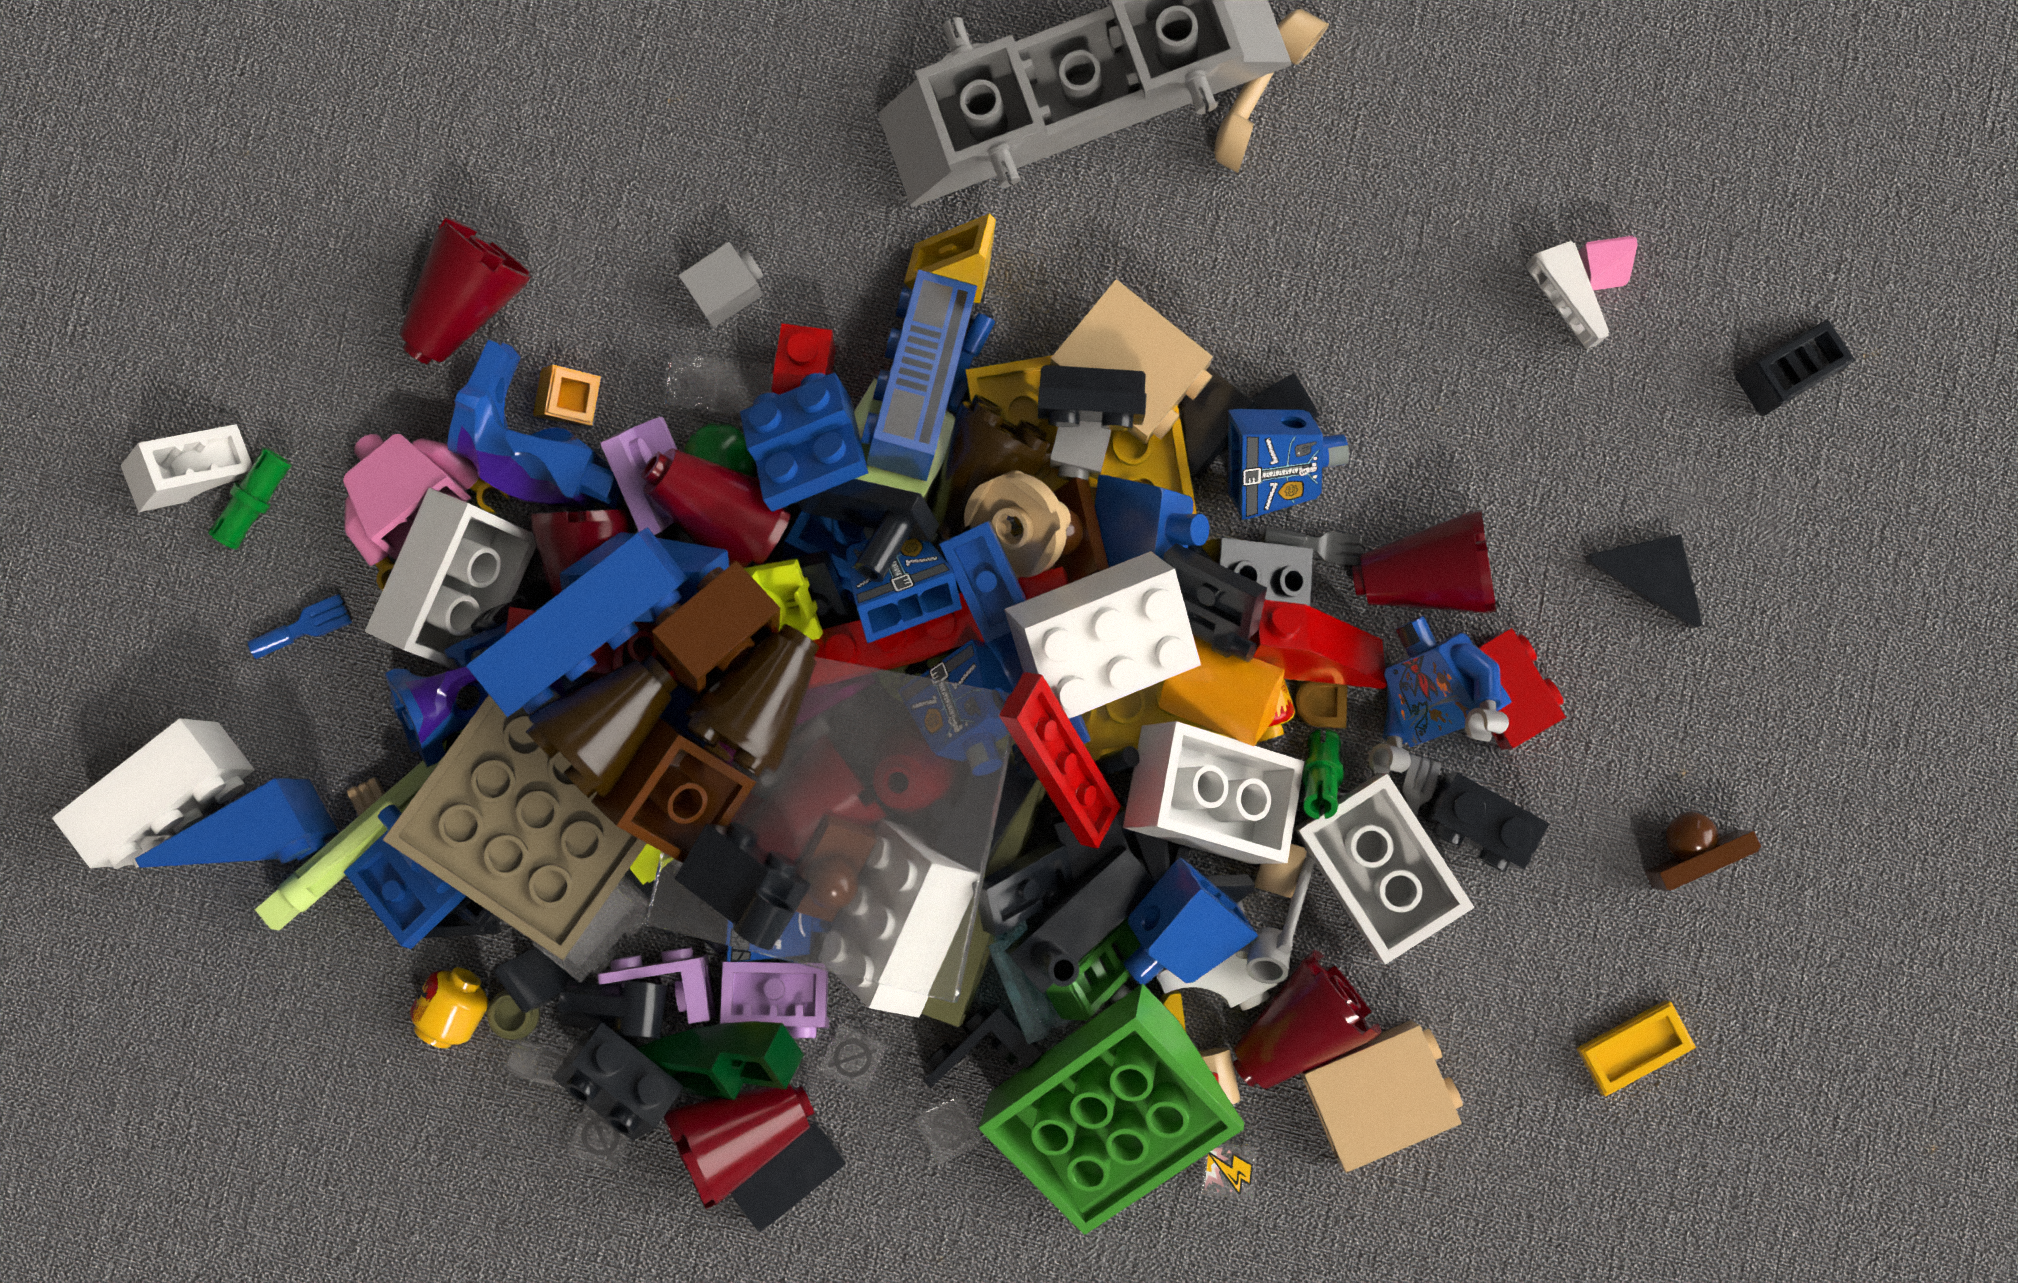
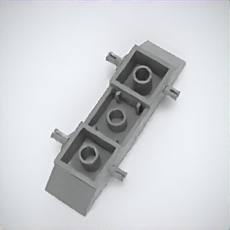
[878,0,1291,208]

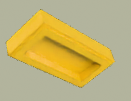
[1576,1000,1696,1097]

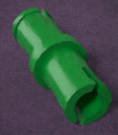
[208,447,292,550]
[1302,729,1344,819]

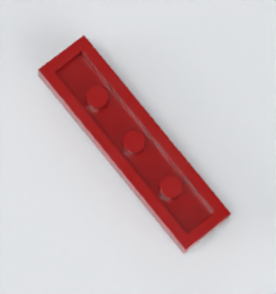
[999,672,1121,849]

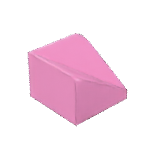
[1578,236,1638,291]

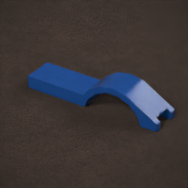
[939,521,1091,744]

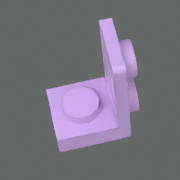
[597,947,716,1024]

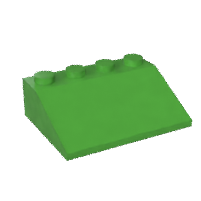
[978,983,1244,1235]

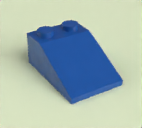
[134,778,339,868]

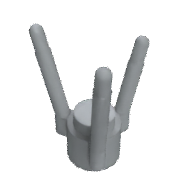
[1236,856,1314,984]

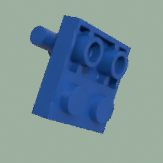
[344,805,466,949]

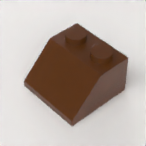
[652,561,780,700]
[591,717,757,863]

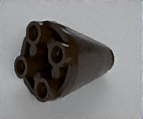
[931,394,1052,540]
[684,624,820,778]
[525,654,678,798]

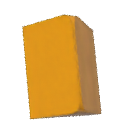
[533,365,601,426]

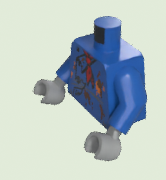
[1369,616,1512,774]

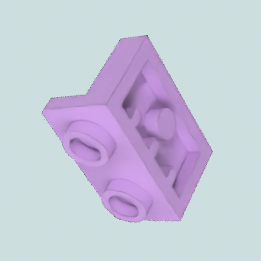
[600,417,678,535]
[720,962,829,1038]

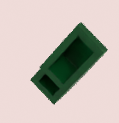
[636,1021,804,1100]

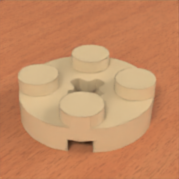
[964,470,1071,578]

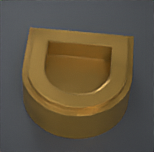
[1294,681,1348,729]

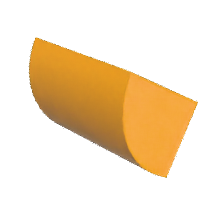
[1158,635,1285,747]

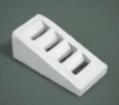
[1526,241,1609,349]

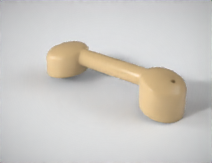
[1214,9,1329,173]

